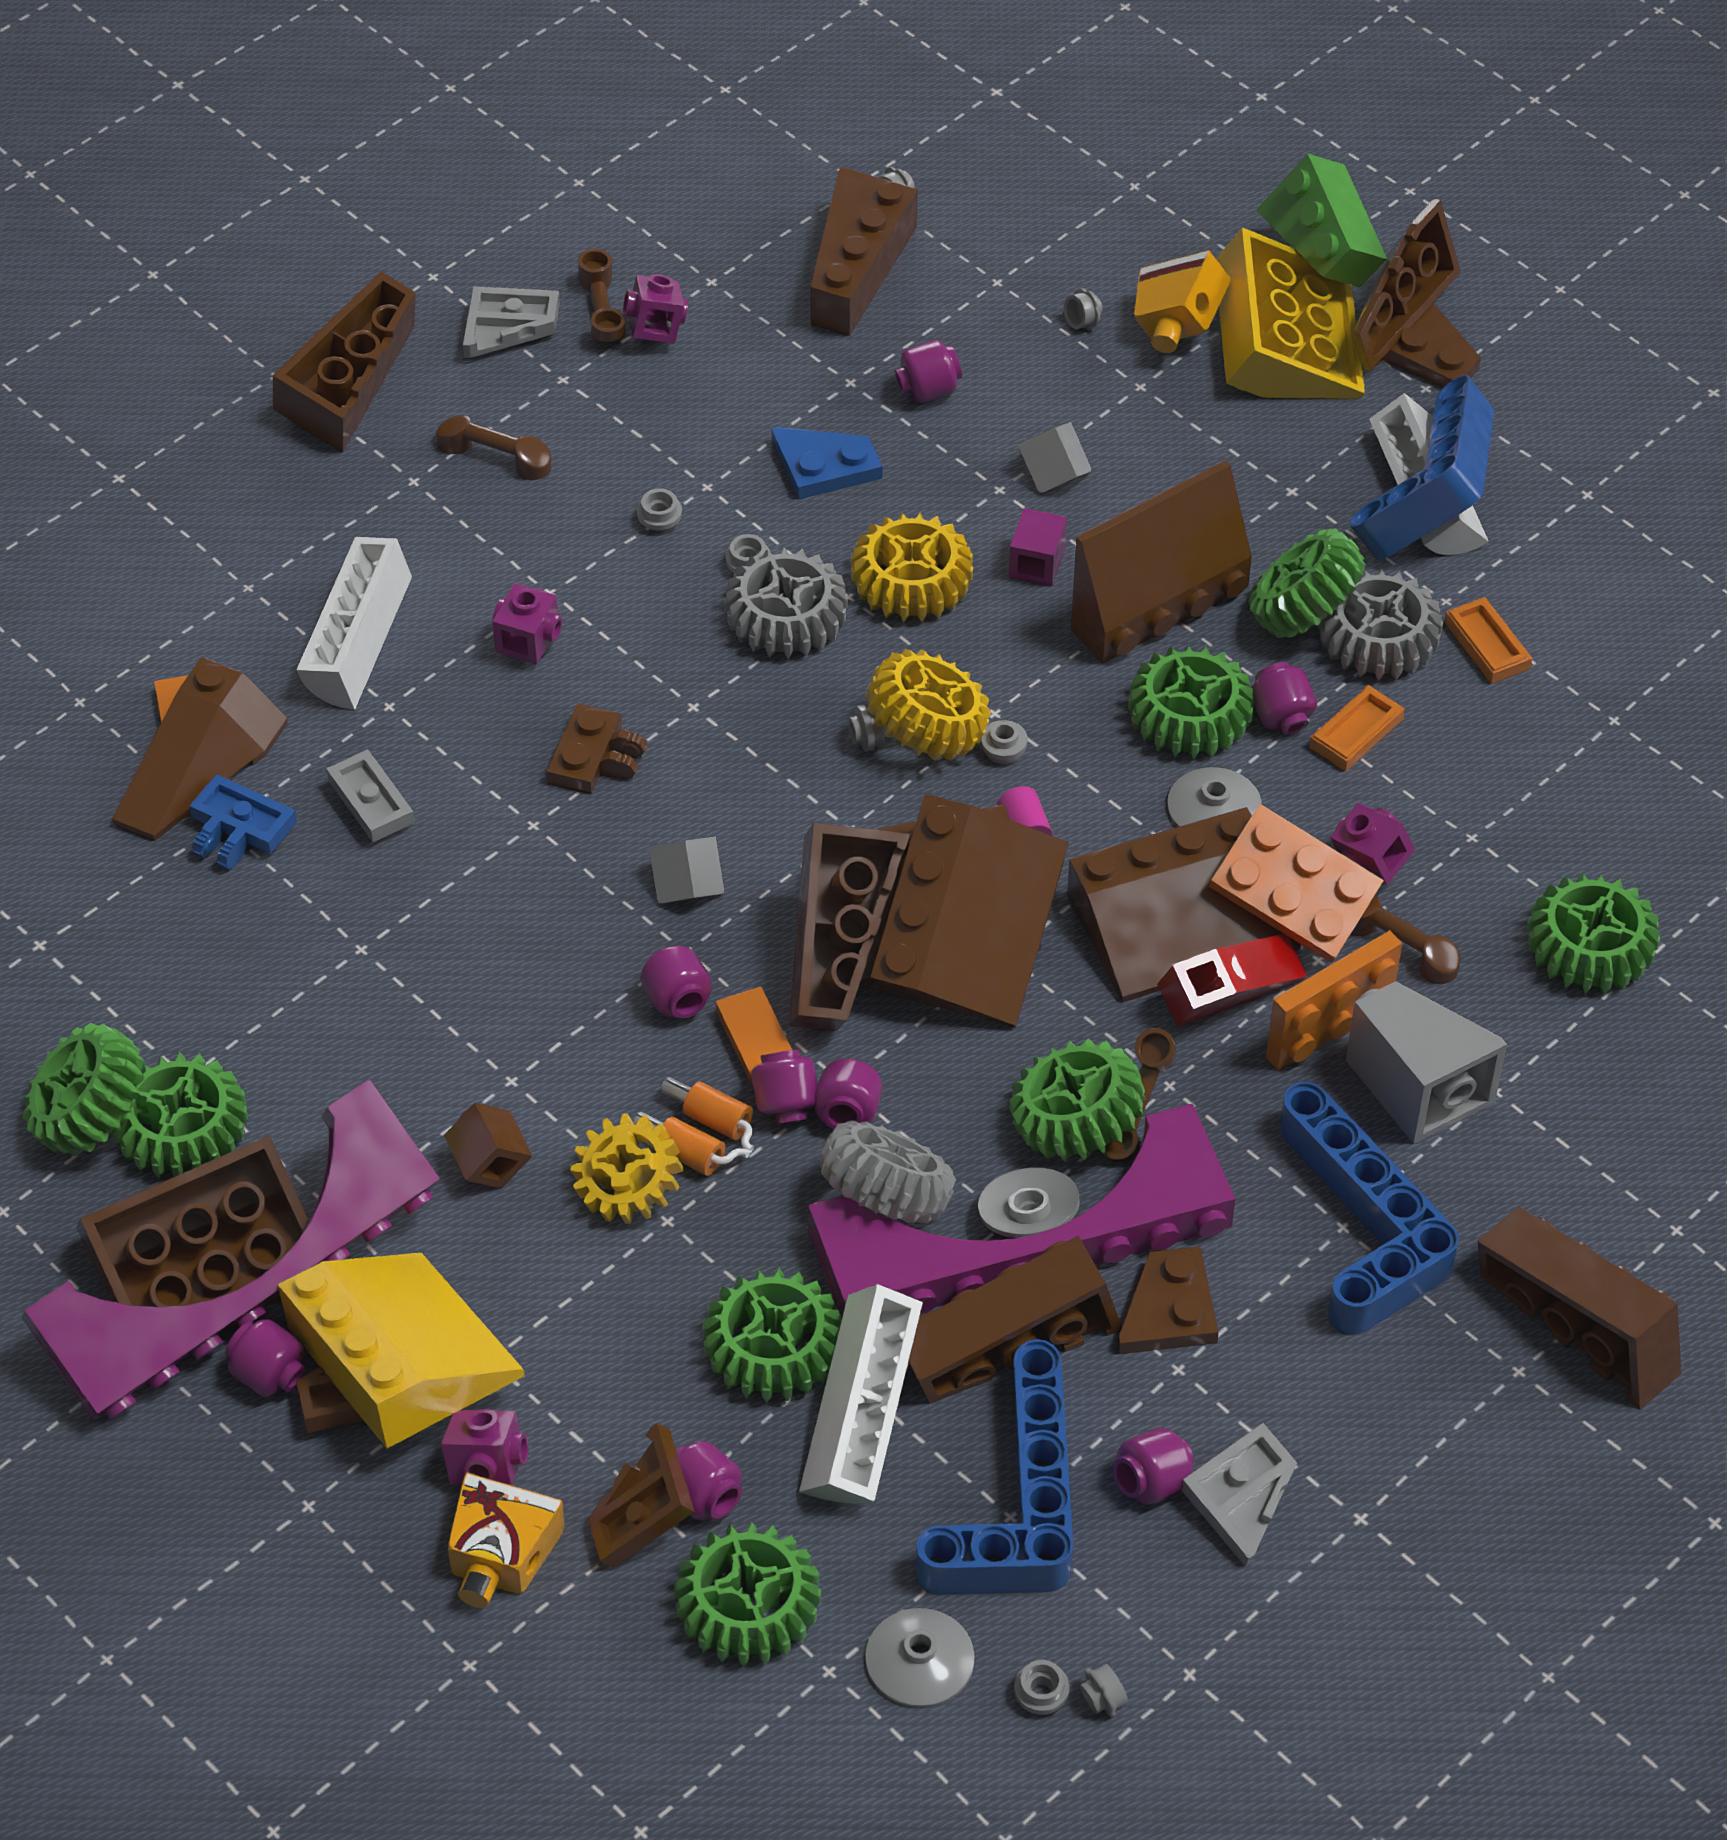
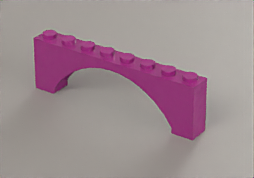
[22,1079,440,1421]
[808,1103,1236,1318]

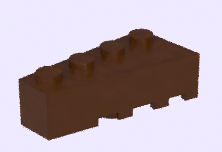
[273,271,416,452]

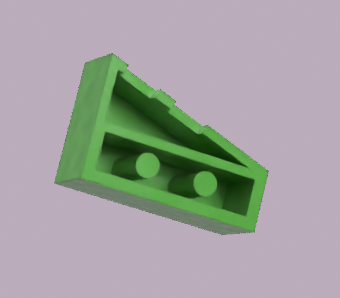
[1256,154,1387,287]

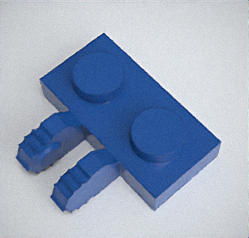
[190,774,297,870]

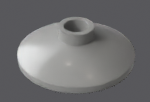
[1167,767,1262,827]
[978,1168,1080,1238]
[865,1608,974,1709]

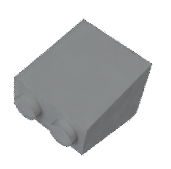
[1346,981,1507,1144]

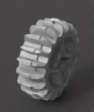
[724,547,848,659]
[1317,568,1443,681]
[818,1121,956,1224]

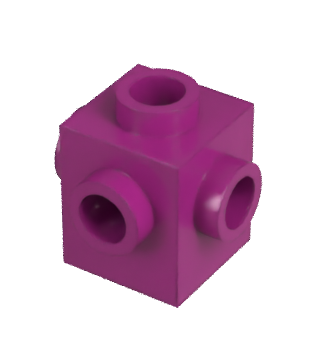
[623,274,688,344]
[492,583,563,664]
[1330,802,1415,885]
[441,1409,529,1486]

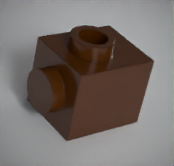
[444,1103,532,1189]

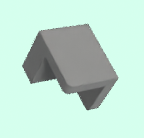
[1018,422,1091,493]
[649,837,724,903]

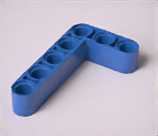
[1349,375,1494,560]
[1279,1082,1459,1335]
[916,1339,1073,1595]

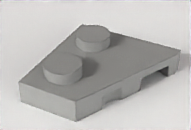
[463,286,560,358]
[1182,1423,1297,1566]

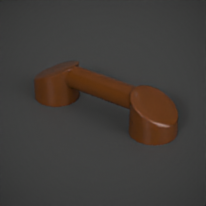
[578,249,626,342]
[436,414,552,480]
[1351,895,1460,984]
[1103,1028,1177,1162]

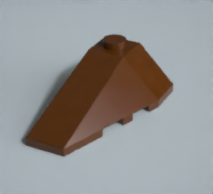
[1353,199,1461,371]
[112,656,288,841]

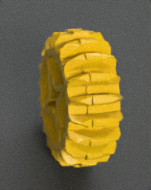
[851,512,973,622]
[865,649,991,761]

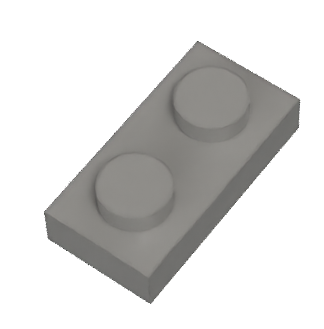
[326,749,415,842]

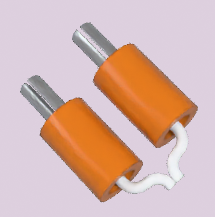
[633,1077,754,1176]

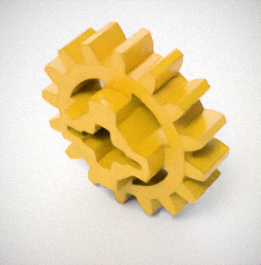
[570,1113,683,1224]

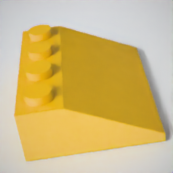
[1216,228,1365,399]
[277,1253,525,1448]

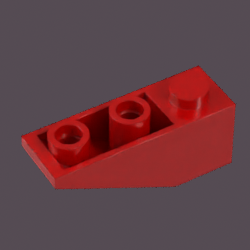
[1157,934,1307,1028]

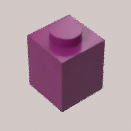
[1009,508,1067,586]

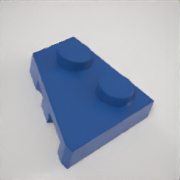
[771,427,883,499]

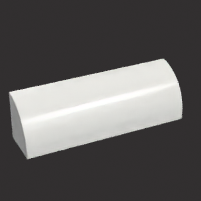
[1370,393,1489,555]
[297,537,412,710]
[799,1284,922,1504]

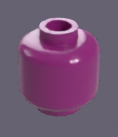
[894,340,963,403]
[1251,662,1317,735]
[640,946,712,1018]
[751,1049,818,1124]
[814,1059,883,1129]
[225,1319,306,1398]
[1113,1427,1194,1505]
[676,1441,742,1521]

